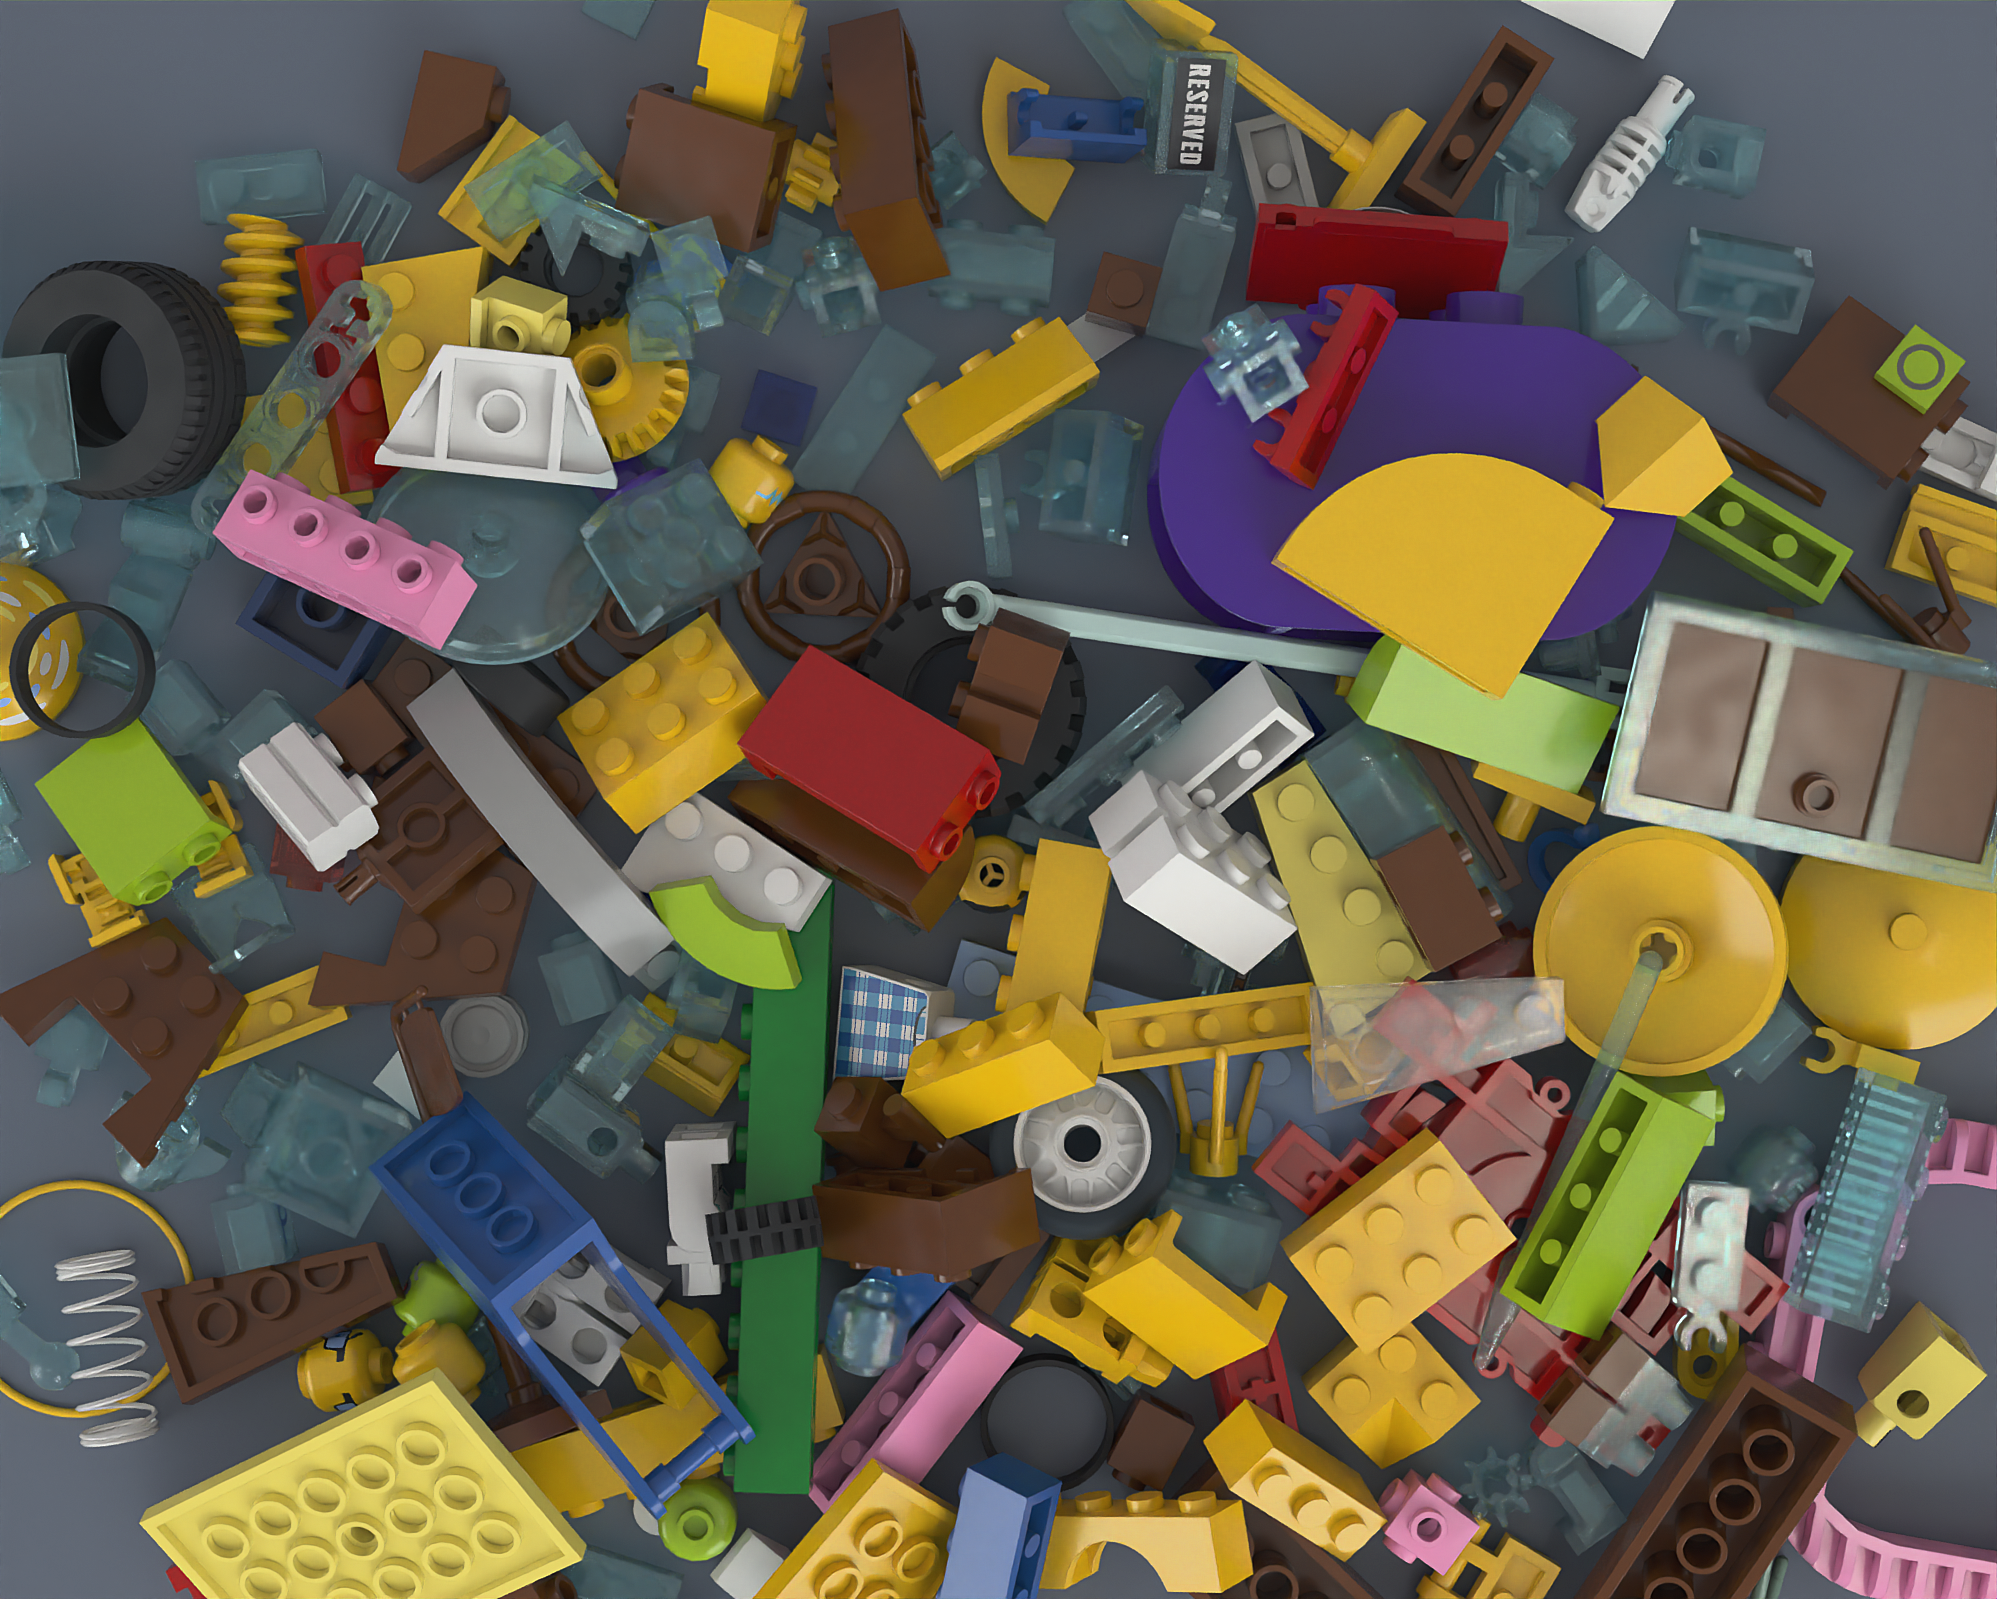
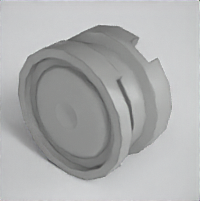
[440,994,531,1078]

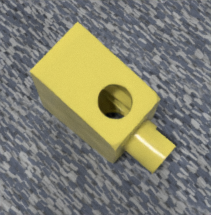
[1855,1301,1987,1448]

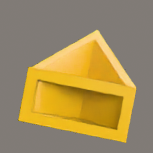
[1595,376,1733,517]

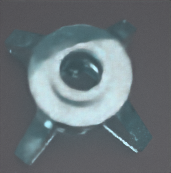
[111,1084,233,1193]

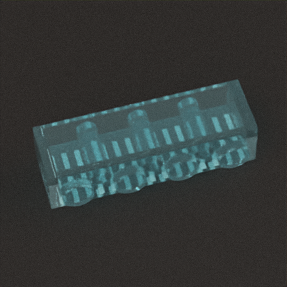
[1783,1067,1949,1333]

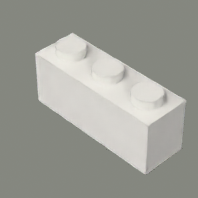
[1118,659,1315,813]

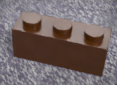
[1394,25,1555,218]

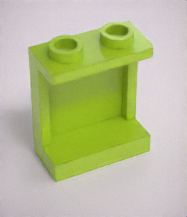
[34,713,232,906]

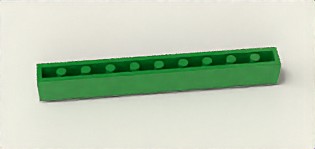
[723,868,836,1495]

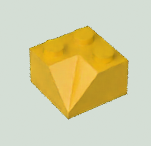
[1301,1321,1481,1469]

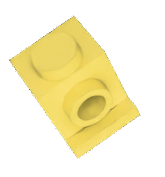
[469,276,571,356]

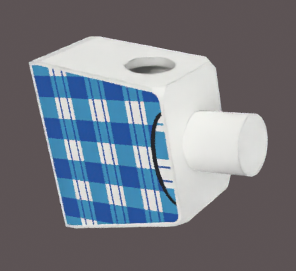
[833,965,977,1081]

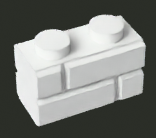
[237,722,379,872]

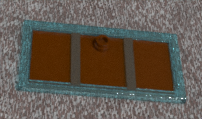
[1599,590,1997,894]

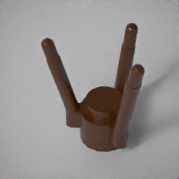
[1839,527,1972,671]

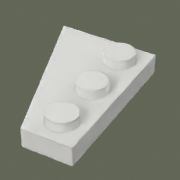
[621,792,833,932]

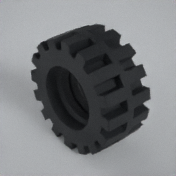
[519,212,633,328]
[705,1195,824,1265]

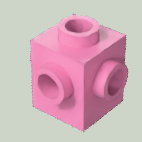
[1377,1469,1480,1576]

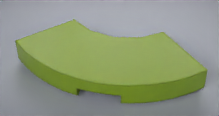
[648,875,803,990]

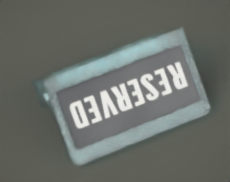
[1140,38,1238,177]

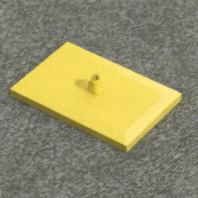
[139,1367,587,1599]

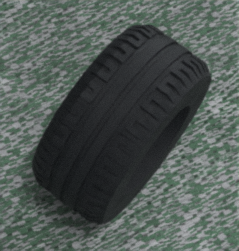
[0,261,247,500]

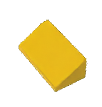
[611,992,751,1117]

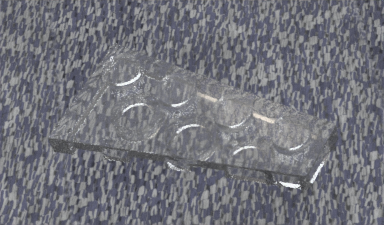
[1309,976,1565,1115]

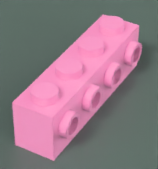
[212,469,478,650]
[809,1290,1024,1514]

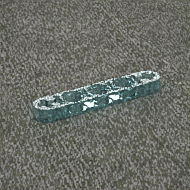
[191,280,393,538]

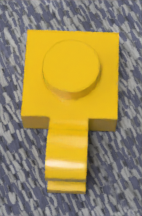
[1799,1025,1921,1089]

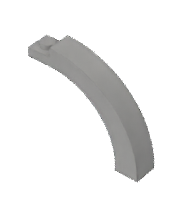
[406,668,694,992]

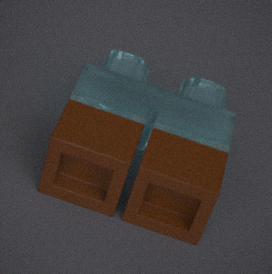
[1535,1320,1694,1477]

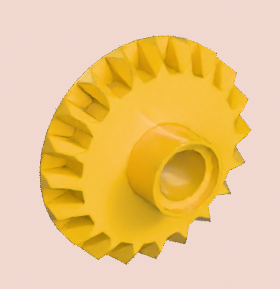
[560,312,689,463]

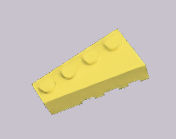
[1247,760,1432,1034]

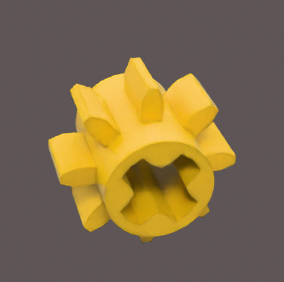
[785,132,841,214]

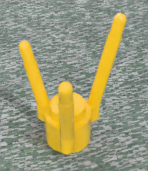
[1167,1046,1264,1177]

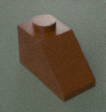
[397,50,511,184]

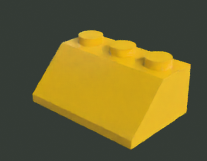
[902,316,1100,482]

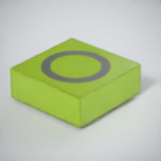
[1873,324,1966,415]

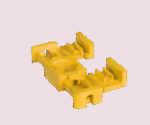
[48,780,254,948]

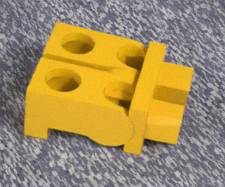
[1009,1235,1174,1388]

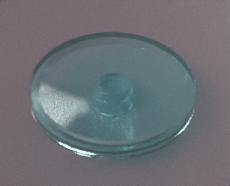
[367,467,614,665]

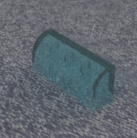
[1298,715,1515,924]

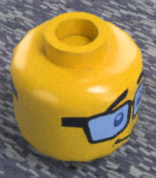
[297,1329,394,1412]

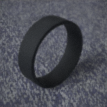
[9,601,156,739]
[980,1353,1114,1492]

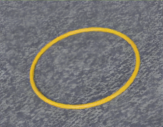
[0,1180,194,1418]

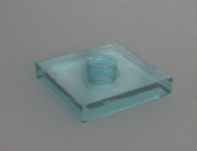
[0,353,81,488]

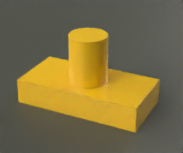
[1470,759,1596,842]

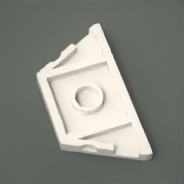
[375,344,618,489]

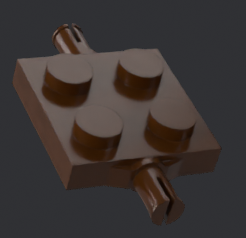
[333,744,505,915]

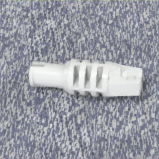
[1564,75,1695,233]

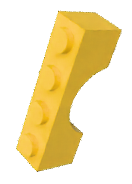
[1039,1491,1253,1593]

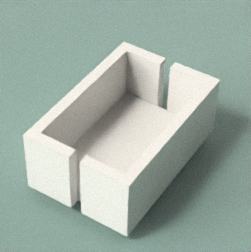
[1088,769,1298,975]

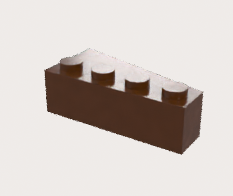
[821,8,951,292]

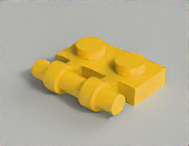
[1416,1510,1562,1599]

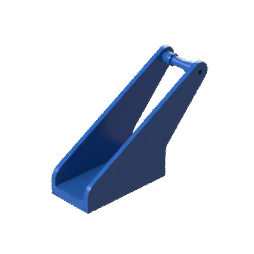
[368,1090,756,1520]

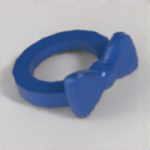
[1527,822,1600,895]

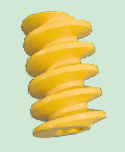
[217,214,305,348]

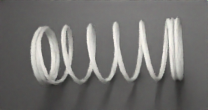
[54,1250,161,1447]

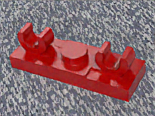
[1253,283,1399,490]

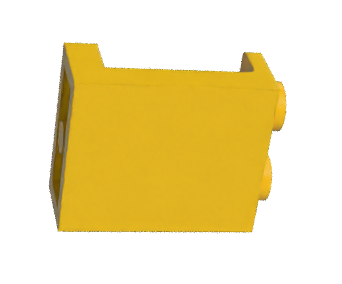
[1082,1209,1288,1380]

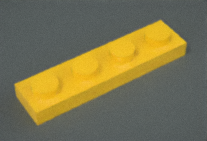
[1084,982,1322,1074]

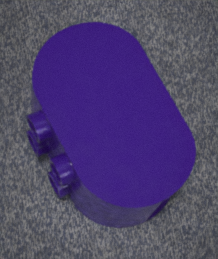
[1147,285,1677,644]

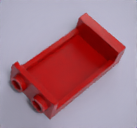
[737,645,1002,874]

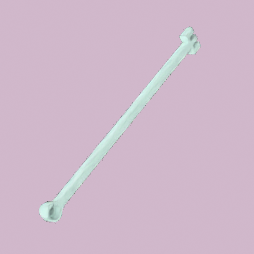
[942,581,1635,732]

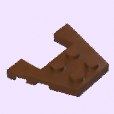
[308,776,538,1010]
[0,917,249,1169]

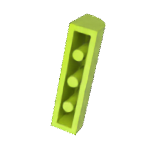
[1346,634,1620,794]
[1499,1071,1717,1341]

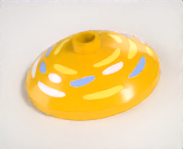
[0,560,86,742]

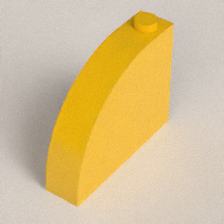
[1271,453,1615,701]

